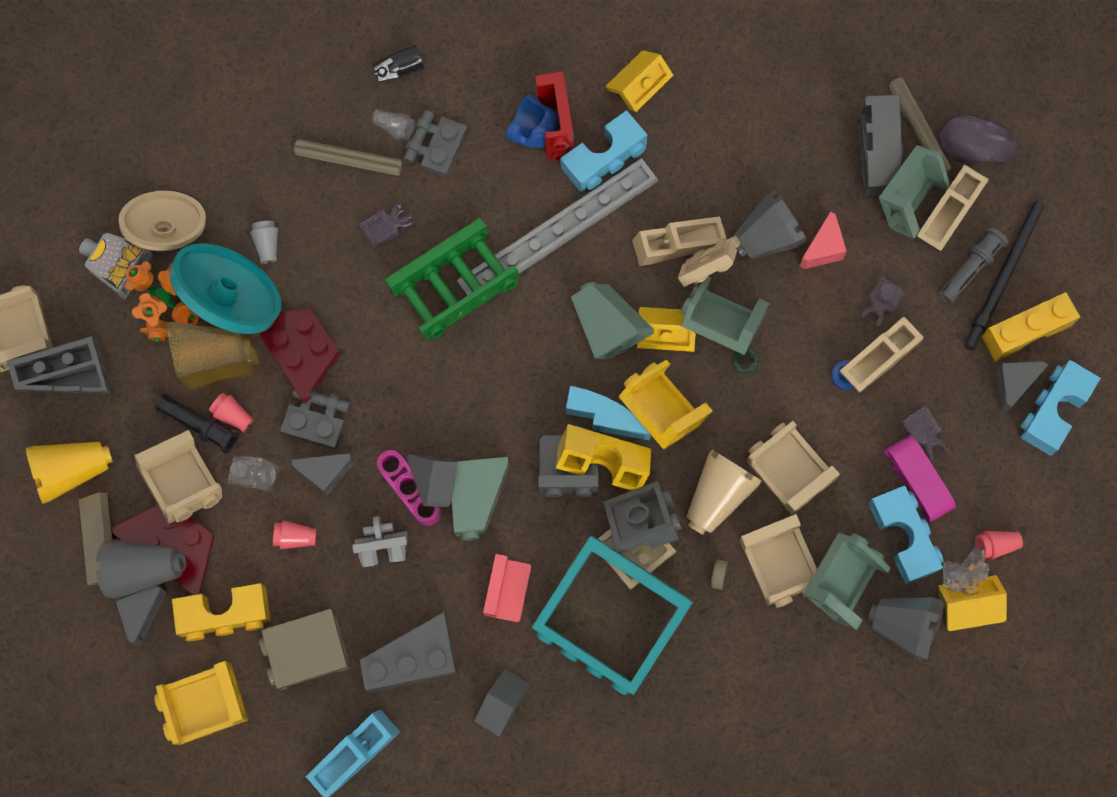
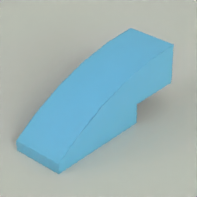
[566,386,651,441]
[306,709,400,797]

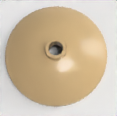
[119,191,206,251]

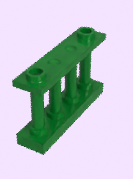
[385,218,520,341]

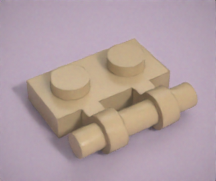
[678,236,740,287]

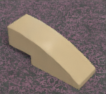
[917,164,989,251]
[632,216,727,266]
[840,317,924,393]

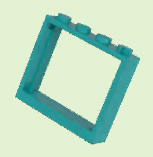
[532,536,694,696]

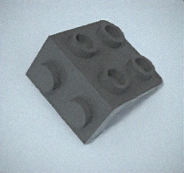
[538,435,598,497]

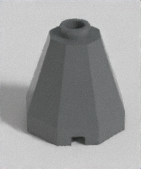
[734,190,807,260]
[868,597,945,663]

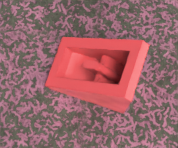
[800,212,847,269]

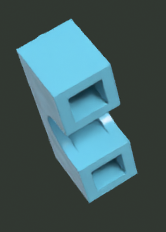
[560,110,647,193]
[1020,360,1101,456]
[868,486,943,585]

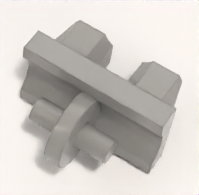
[352,516,408,567]

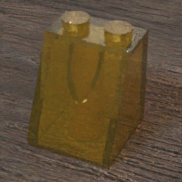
[165,322,260,391]

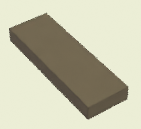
[79,492,112,586]

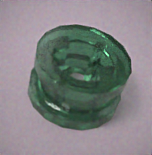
[733,348,760,375]

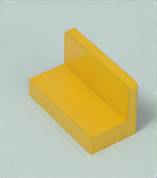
[606,51,673,112]
[637,307,696,352]
[938,575,1007,631]

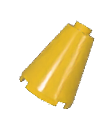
[25,442,113,504]

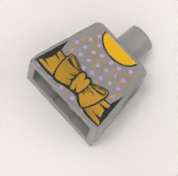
[79,233,153,299]

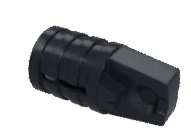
[372,45,424,82]

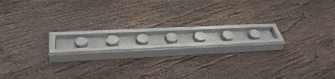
[457,158,658,296]

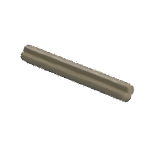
[889,77,951,173]
[294,139,402,176]

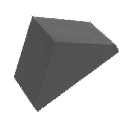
[996,361,1048,413]
[292,453,354,496]
[406,454,457,507]
[115,586,168,646]
[474,669,531,737]

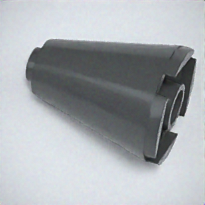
[96,539,186,599]

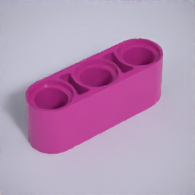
[884,435,956,523]
[377,450,441,526]

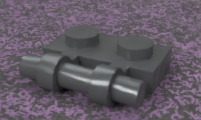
[403,110,468,177]
[280,388,351,449]

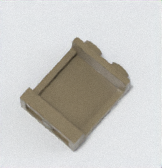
[259,609,351,690]

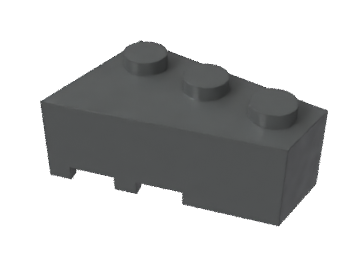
[857,94,903,196]
[7,336,115,394]
[360,612,458,693]

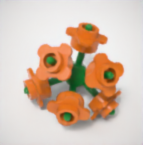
[124,261,199,342]

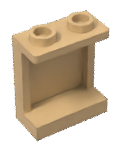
[0,285,53,372]
[746,421,840,516]
[134,430,222,524]
[739,514,817,608]

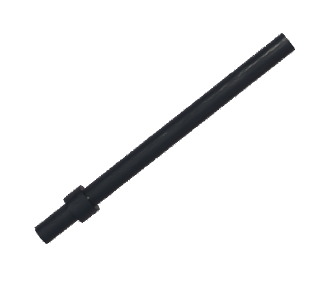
[964,201,1045,351]

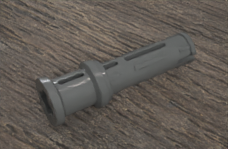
[937,227,1009,305]

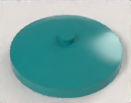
[169,243,281,334]

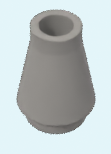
[250,221,278,264]

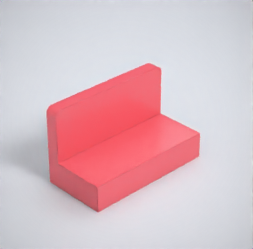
[483,554,531,622]

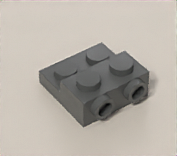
[603,481,682,554]

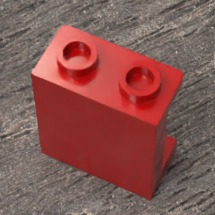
[535,72,574,161]

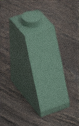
[571,282,654,359]
[452,457,509,541]

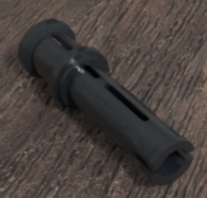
[155,393,240,454]

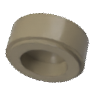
[711,559,728,590]

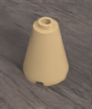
[686,450,761,535]

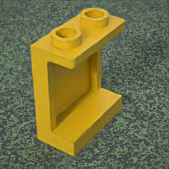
[619,360,713,449]
[154,661,248,745]

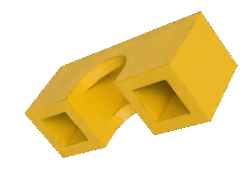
[982,292,1080,362]
[556,424,651,491]
[172,583,271,641]

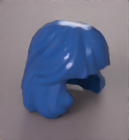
[505,94,560,148]

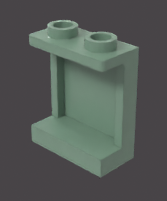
[879,145,950,239]
[681,277,770,355]
[803,533,891,630]

